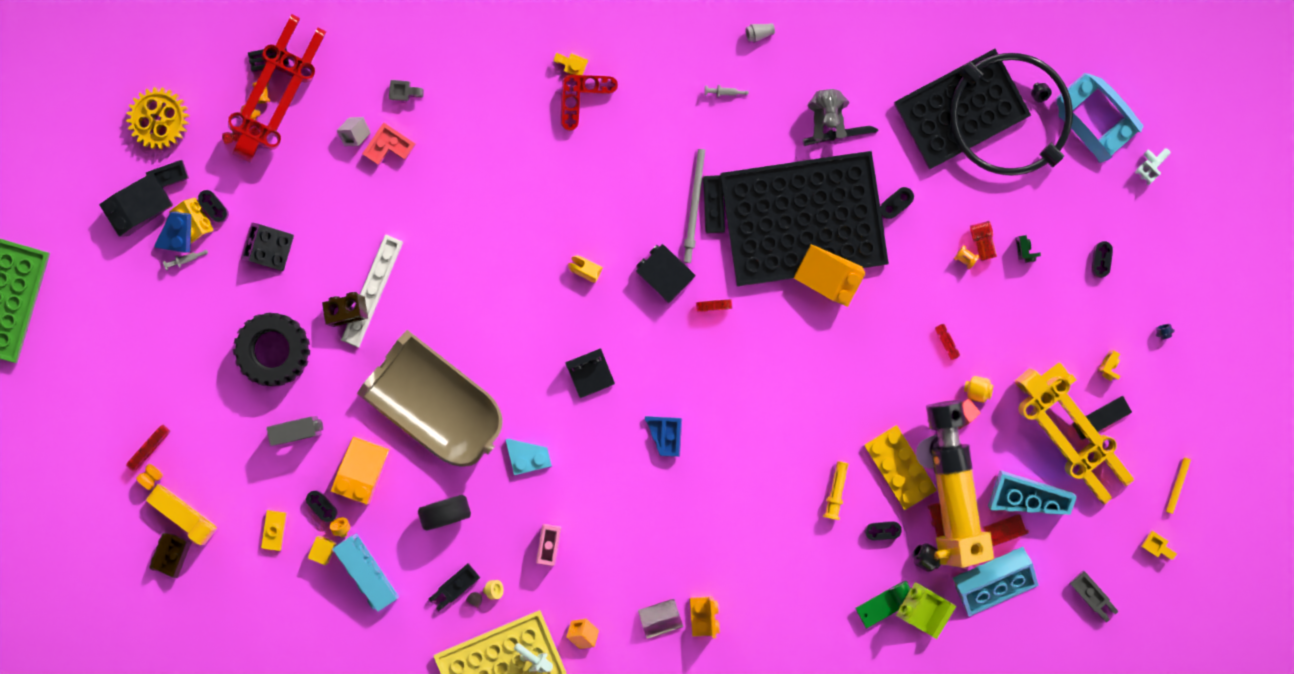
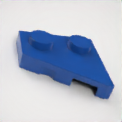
[154,211,191,253]
[645,416,682,457]

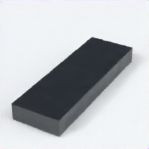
[703,175,725,234]
[1072,396,1132,440]

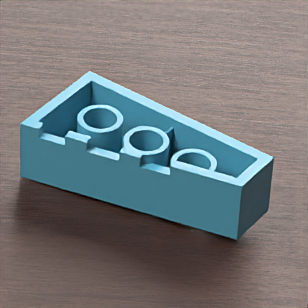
[988,470,1077,515]
[333,533,399,611]

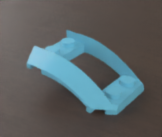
[1056,73,1143,163]

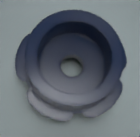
[1156,324,1175,339]

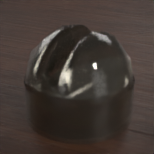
[465,592,482,608]

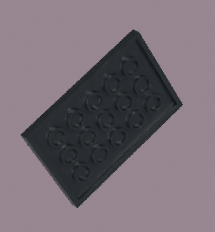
[894,48,1031,170]

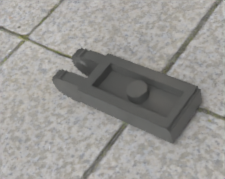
[1069,570,1119,623]

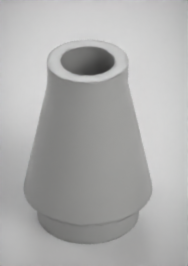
[746,23,775,43]

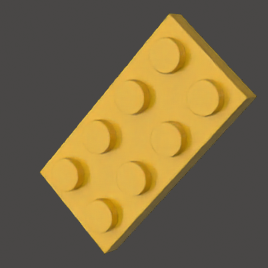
[864,425,937,510]

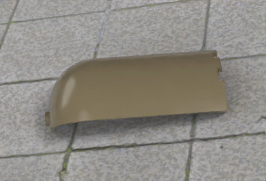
[357,330,503,467]

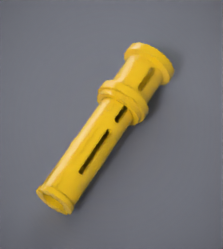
[823,461,849,520]

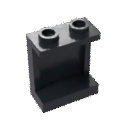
[636,243,696,304]

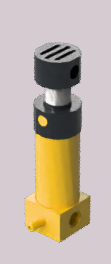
[926,400,994,568]

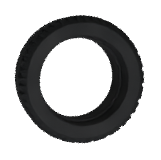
[418,495,471,531]

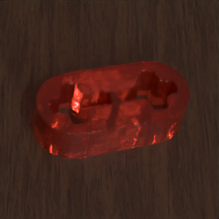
[696,299,733,312]

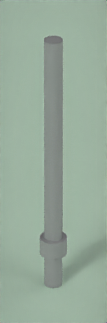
[684,149,705,263]

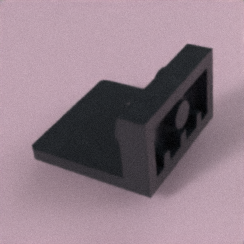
[241,222,294,271]
[565,348,615,398]

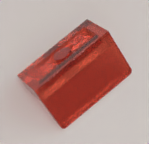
[983,514,1029,546]

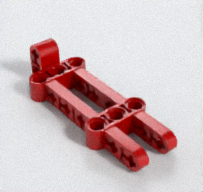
[228,14,327,163]

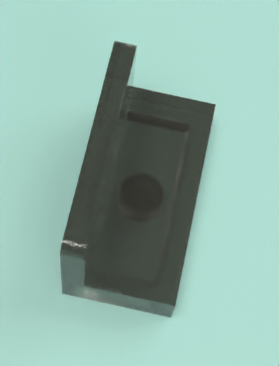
[638,599,683,639]

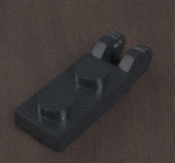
[429,563,481,611]

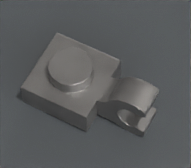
[389,80,424,101]

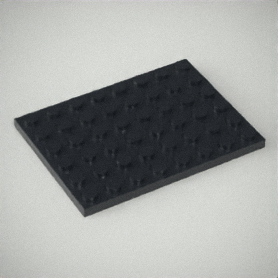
[720,151,889,287]

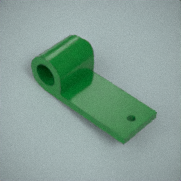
[855,581,911,628]

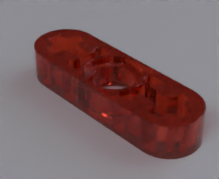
[126,424,171,472]

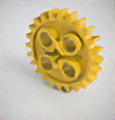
[126,87,190,150]

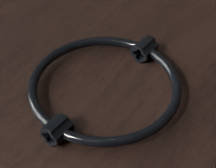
[950,53,1073,176]

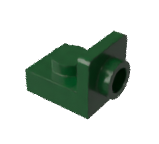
[1015,235,1041,263]

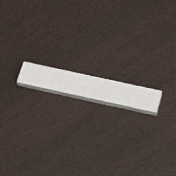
[341,234,404,348]

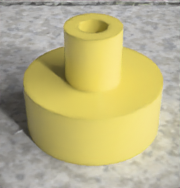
[483,580,504,600]

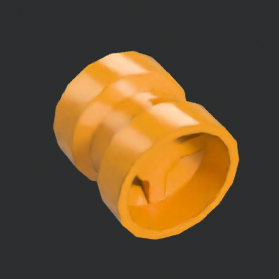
[136,463,163,490]

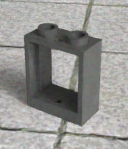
[266,416,324,446]

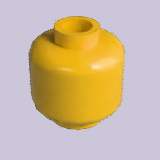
[964,376,994,403]

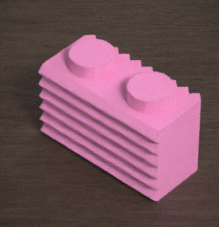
[536,524,562,566]

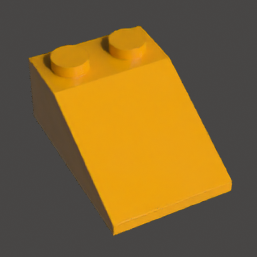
[794,244,865,307]
[331,436,390,504]

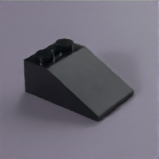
[99,173,173,237]

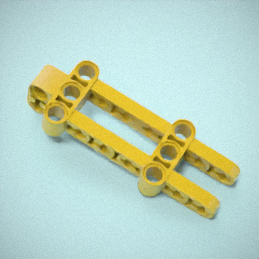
[1014,368,1134,505]

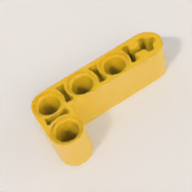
[146,484,217,546]

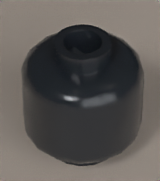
[912,543,941,572]

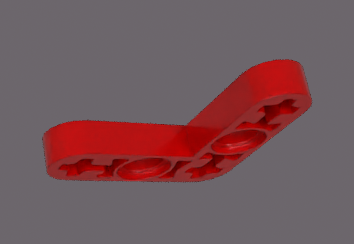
[561,74,618,131]

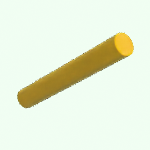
[1166,457,1191,514]

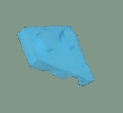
[506,439,552,475]

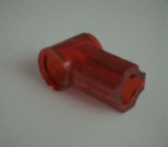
[970,221,997,261]

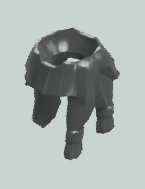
[807,89,850,141]

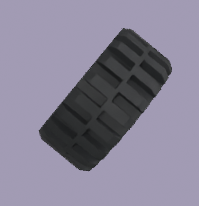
[233,313,311,386]

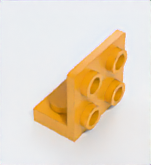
[690,596,720,639]

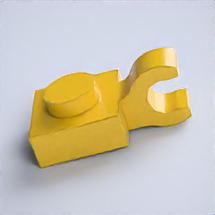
[553,53,588,75]
[1141,530,1177,560]

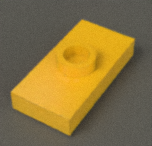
[261,510,287,551]

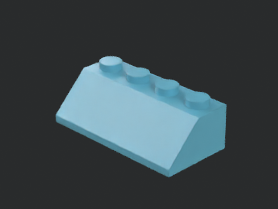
[953,547,1039,616]

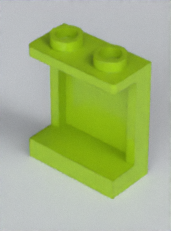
[896,582,956,639]

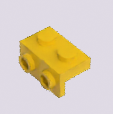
[169,198,214,244]

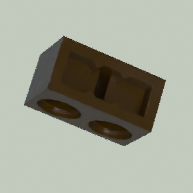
[322,292,368,327]

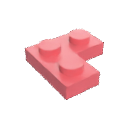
[362,122,416,165]

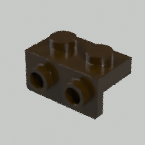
[149,533,191,578]

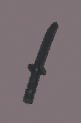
[802,126,878,146]

